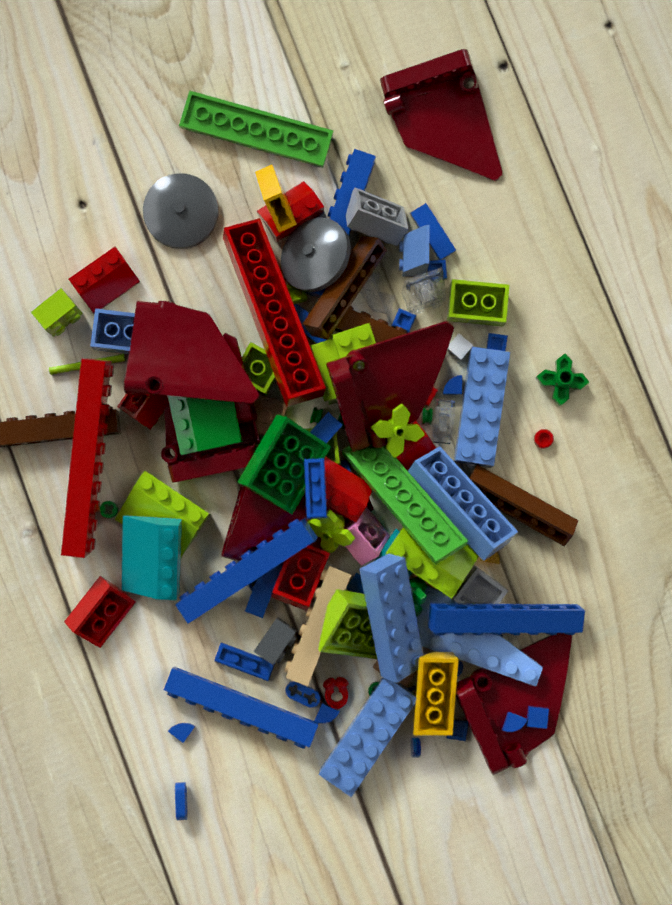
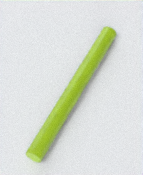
[49,354,126,375]

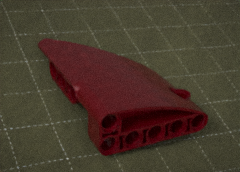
[161,333,261,483]
[221,485,374,564]

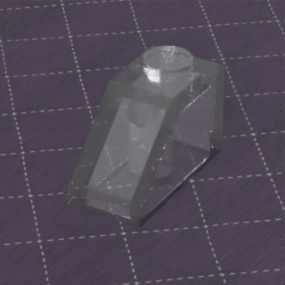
[431,399,455,444]

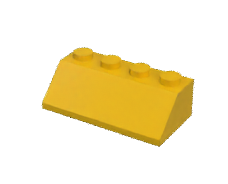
[413,652,459,735]

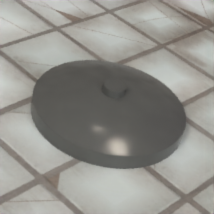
[143,173,219,249]
[281,218,351,292]

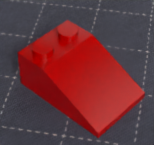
[271,545,330,611]

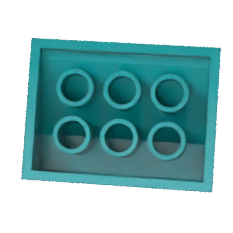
[121,515,182,600]

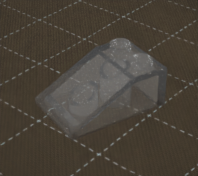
[402,267,446,315]

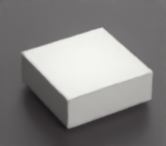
[448,334,473,361]

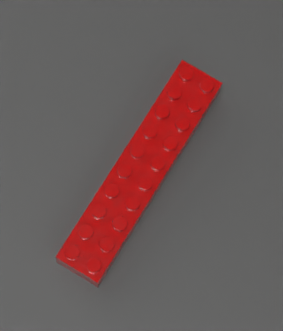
[223,218,326,407]
[61,358,114,558]

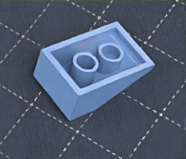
[399,225,430,277]

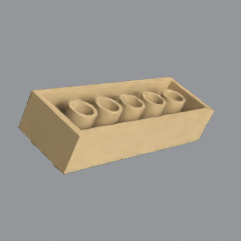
[284,566,351,686]

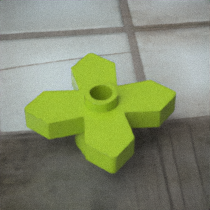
[371,404,425,458]
[307,510,355,553]

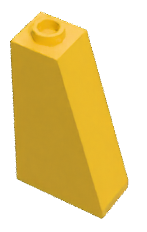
[255,164,297,232]

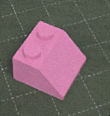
[344,507,390,565]

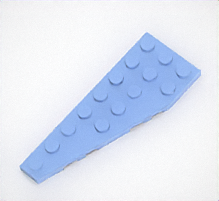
[416,586,543,686]

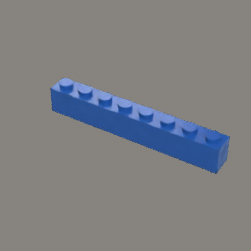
[305,149,376,298]
[175,518,318,624]
[428,604,585,635]
[164,666,318,749]

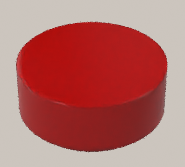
[534,429,554,449]

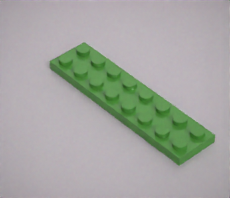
[179,90,333,168]
[342,445,468,565]

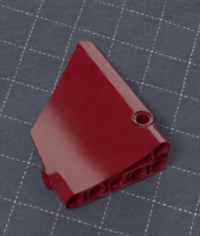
[380,49,503,181]
[124,301,259,404]
[326,321,454,452]
[456,633,572,775]

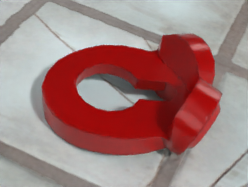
[323,677,349,709]

